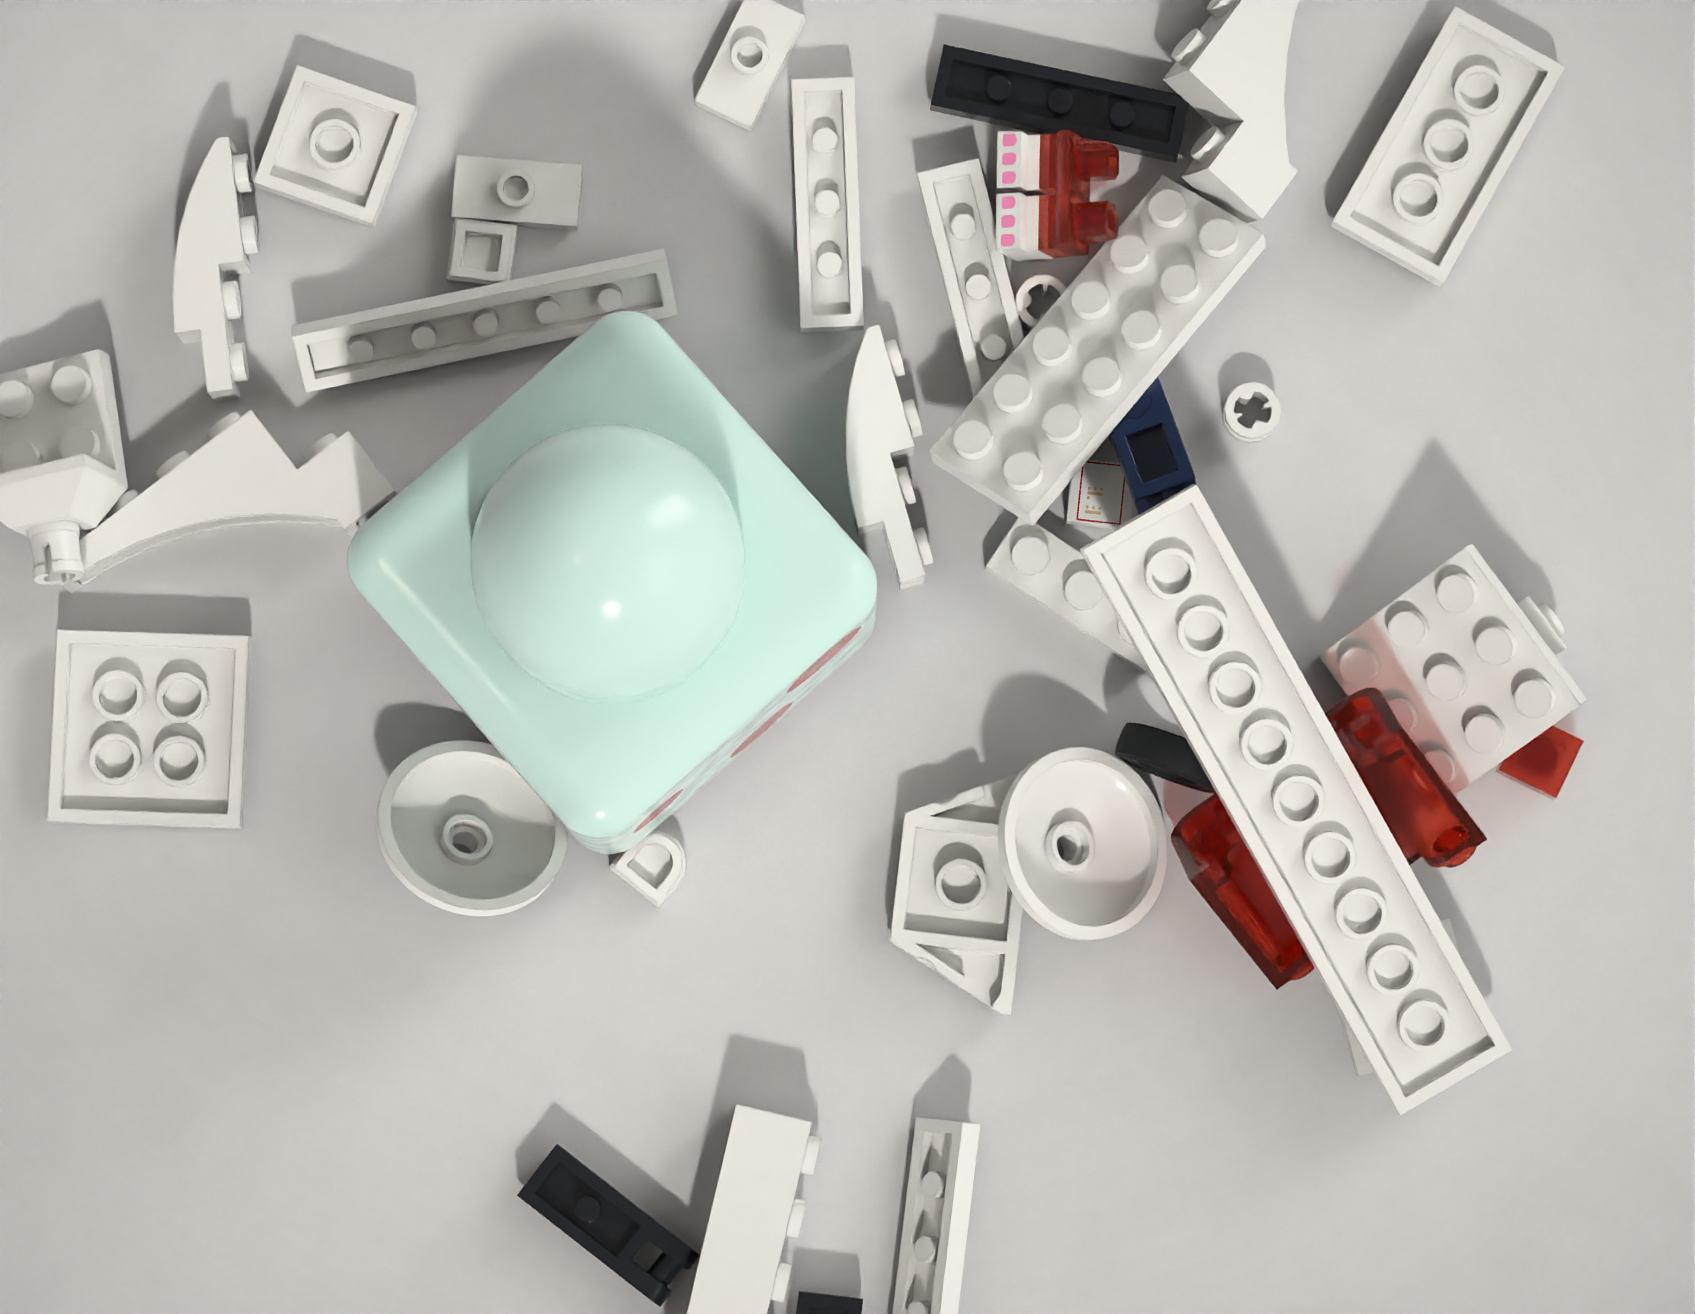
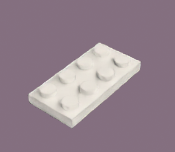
[1330,6,1565,287]

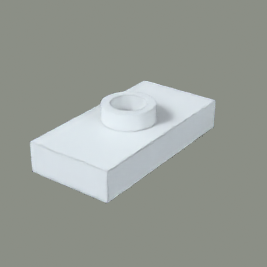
[694,0,806,131]
[451,155,583,231]

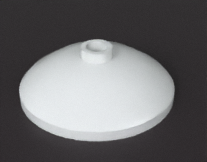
[376,740,568,916]
[998,747,1168,941]

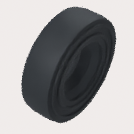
[1115,722,1217,794]

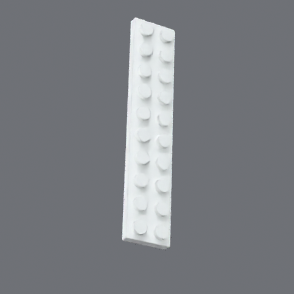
[1080,484,1512,1115]

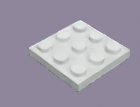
[1319,544,1588,811]
[47,630,252,829]

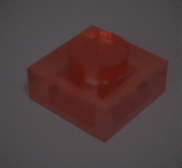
[1495,725,1584,800]

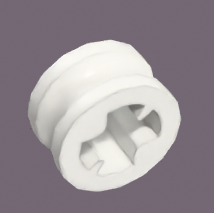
[1015,274,1067,333]
[1222,382,1281,443]

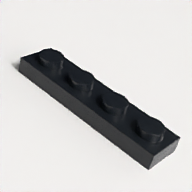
[930,44,1189,163]

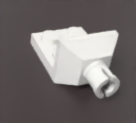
[0,349,128,585]

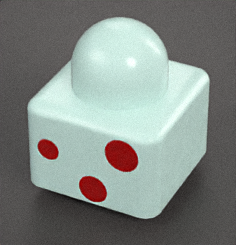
[347,311,877,854]

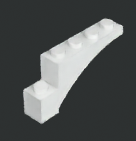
[1163,0,1299,223]
[61,410,397,593]

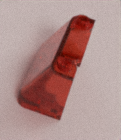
[1171,687,1487,990]

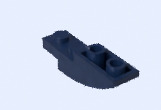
[1108,377,1196,515]

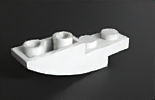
[172,136,260,402]
[846,325,934,590]

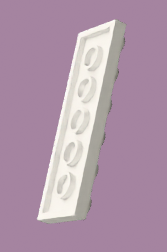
[929,175,1266,526]

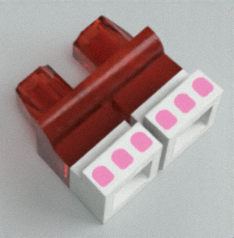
[996,130,1119,262]

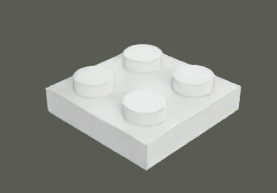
[253,65,418,228]

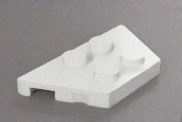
[890,771,1023,1016]

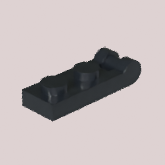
[517,1144,700,1307]

